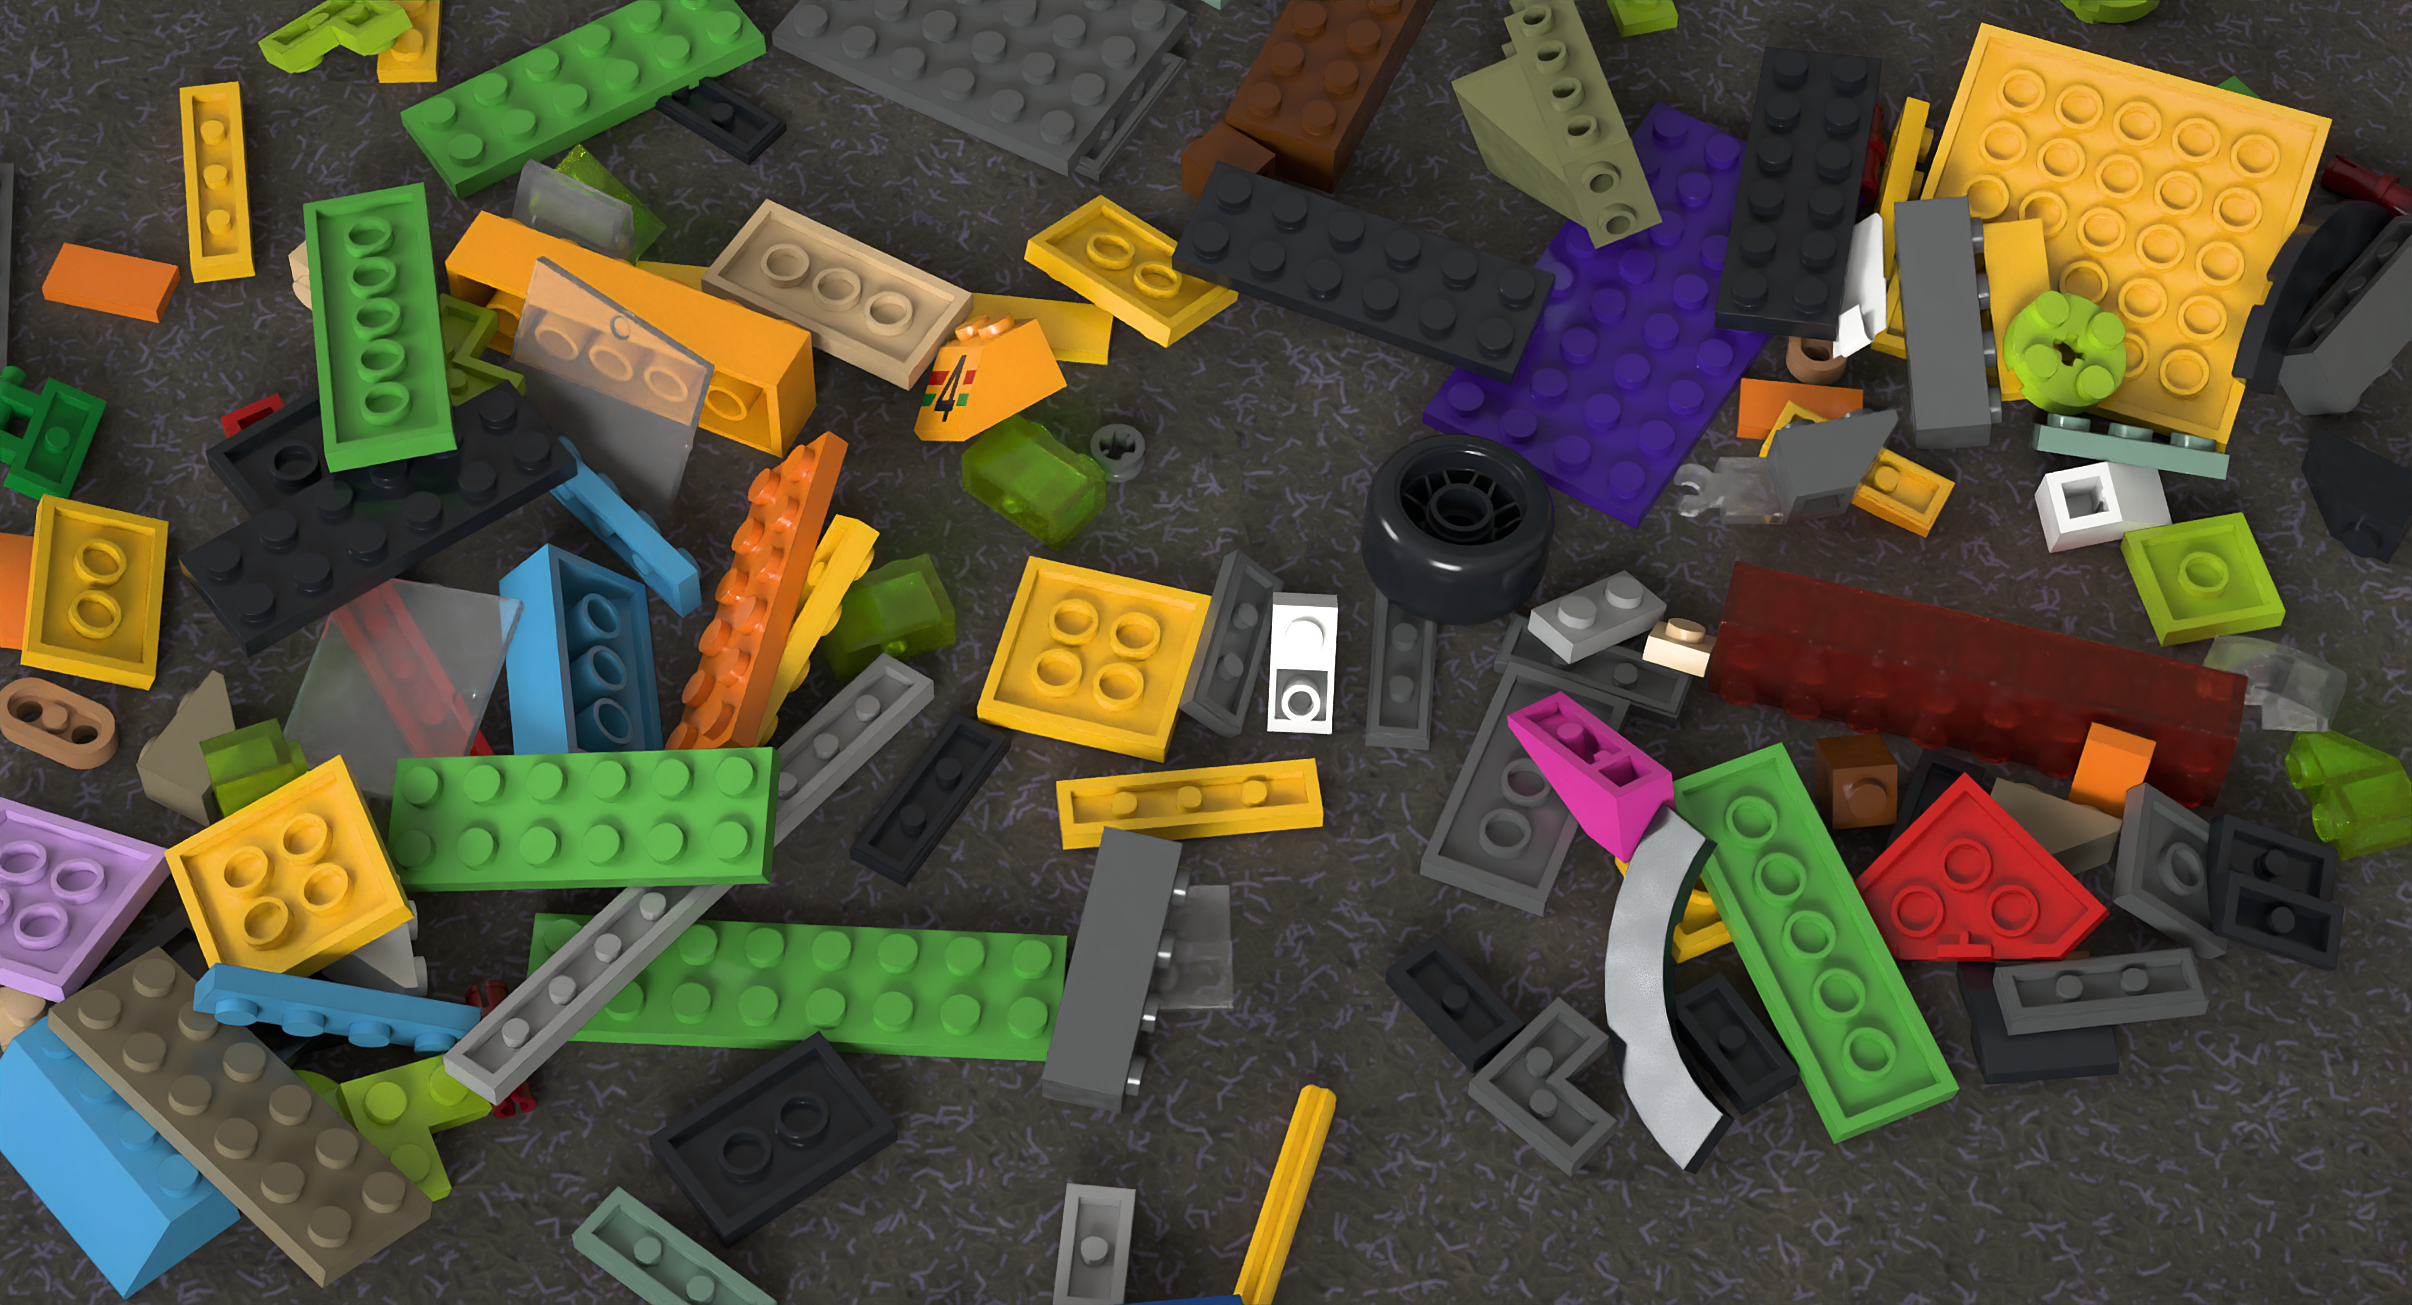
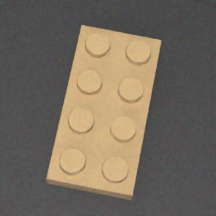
[701,199,973,391]

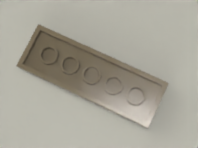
[47,946,433,1288]

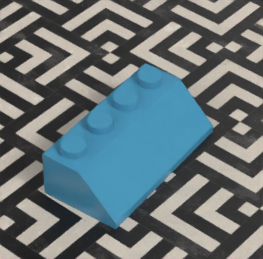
[499,543,664,755]
[0,1015,241,1300]

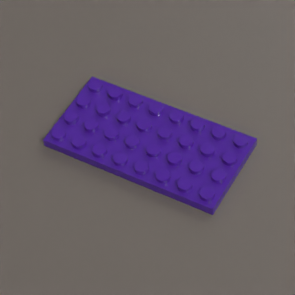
[1422,101,1866,529]

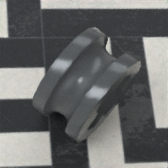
[1090,424,1145,482]

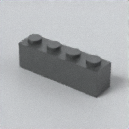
[1893,196,2002,450]
[2278,214,2412,417]
[1041,826,1193,1113]

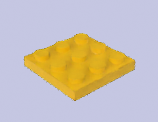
[977,556,1212,763]
[164,755,415,978]

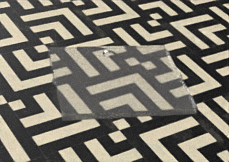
[507,256,715,525]
[267,578,525,801]

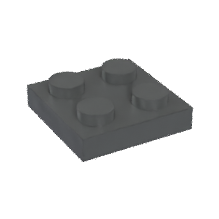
[2112,782,2228,959]

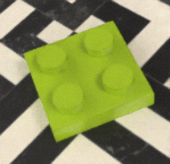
[2120,512,2286,647]

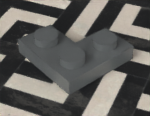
[1468,997,1617,1177]

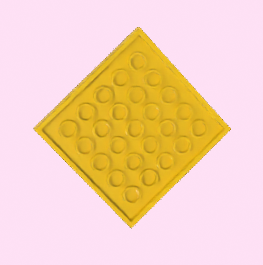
[1870,23,2332,453]

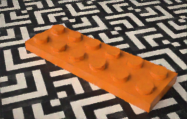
[665,431,849,750]

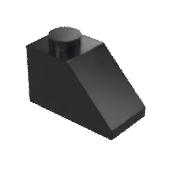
[2301,426,2412,564]

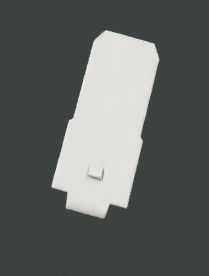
[1833,212,1887,359]

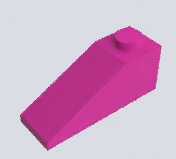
[1507,691,1676,863]

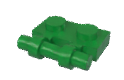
[0,366,107,501]

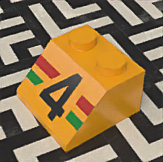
[914,313,1067,441]

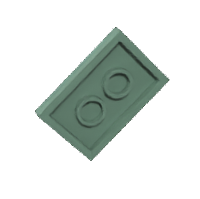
[2028,413,2230,480]

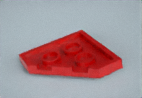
[1854,772,2110,962]

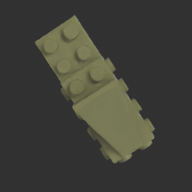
[1451,0,1662,249]

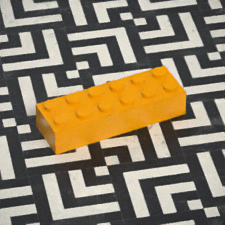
[445,210,817,458]

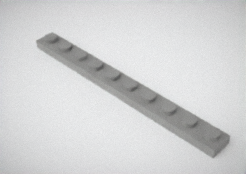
[443,652,934,1106]

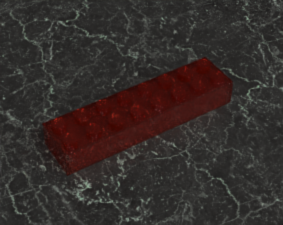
[1707,561,2249,808]

